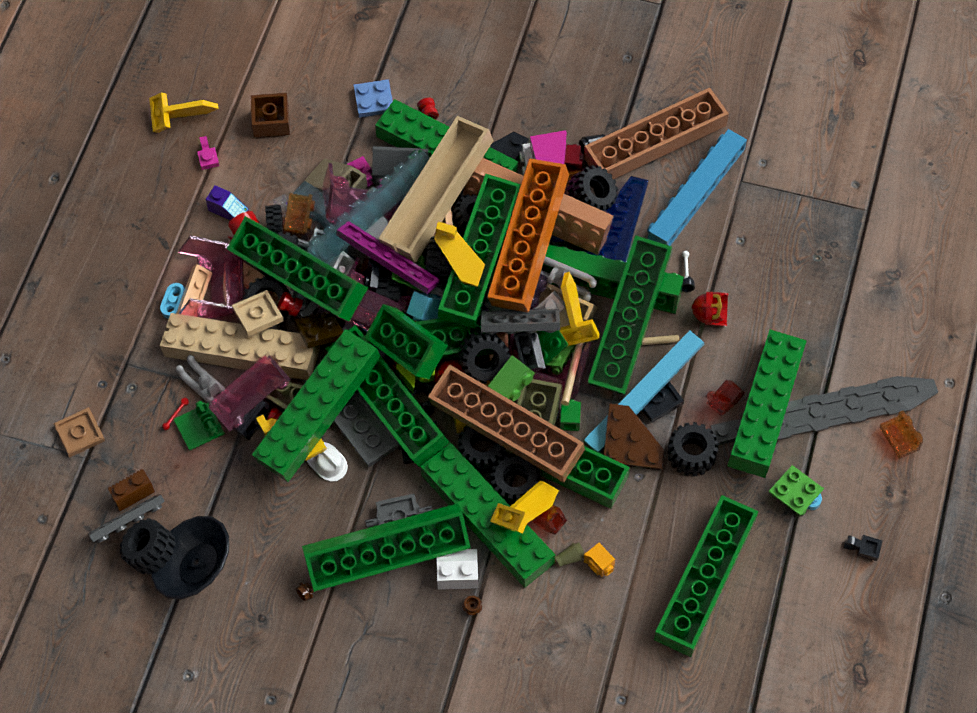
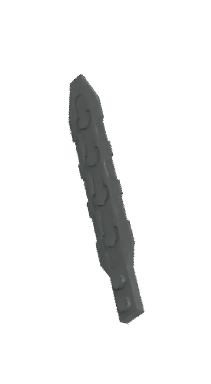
[710,376,938,445]

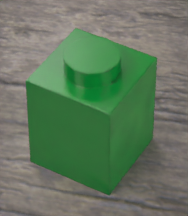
[560,400,581,431]

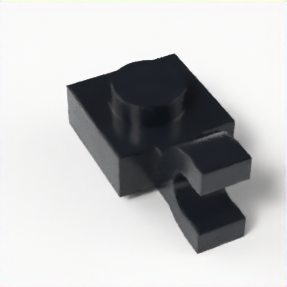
[843,535,883,561]

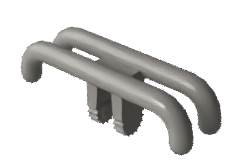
[539,256,597,301]
[176,355,242,417]

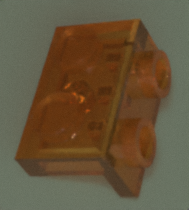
[283,193,315,234]
[879,410,923,459]

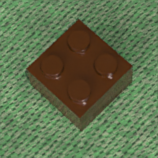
[251,93,290,137]

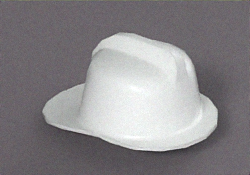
[307,442,348,482]

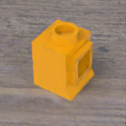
[583,542,615,577]

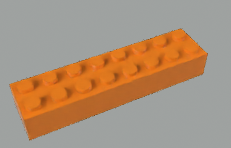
[487,158,569,313]

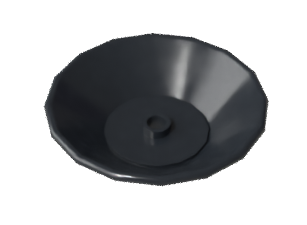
[151,516,229,600]

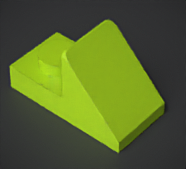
[396,364,436,393]

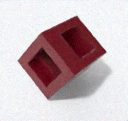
[565,144,584,172]

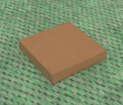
[53,407,105,458]

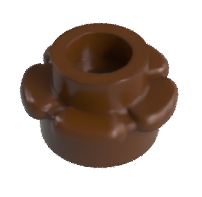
[296,582,314,601]
[462,596,482,615]

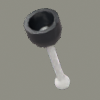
[682,251,695,292]

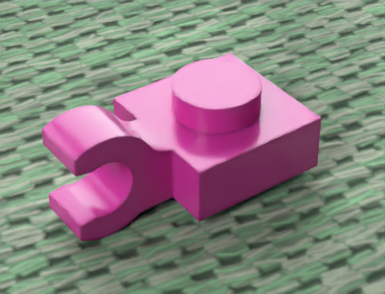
[197,136,219,170]
[347,156,373,187]

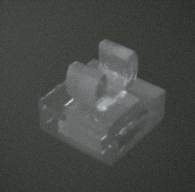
[269,194,294,217]

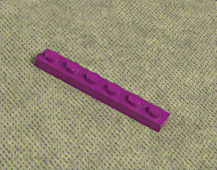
[336,221,440,294]

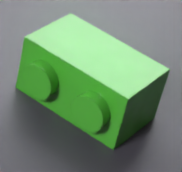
[488,355,535,401]

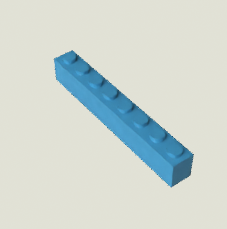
[647,129,747,246]

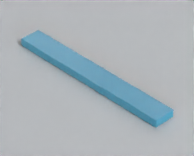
[584,331,704,453]

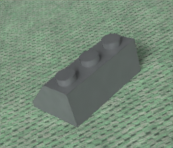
[372,146,429,187]

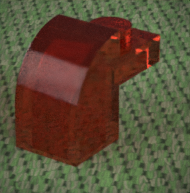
[705,380,745,416]
[531,505,567,535]

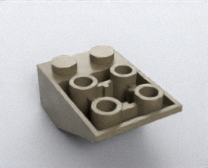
[302,158,367,212]

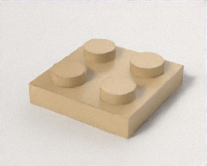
[232,290,284,337]

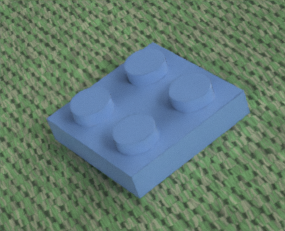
[354,79,393,118]

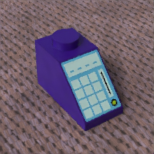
[206,185,249,220]

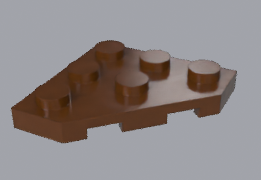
[603,404,664,470]

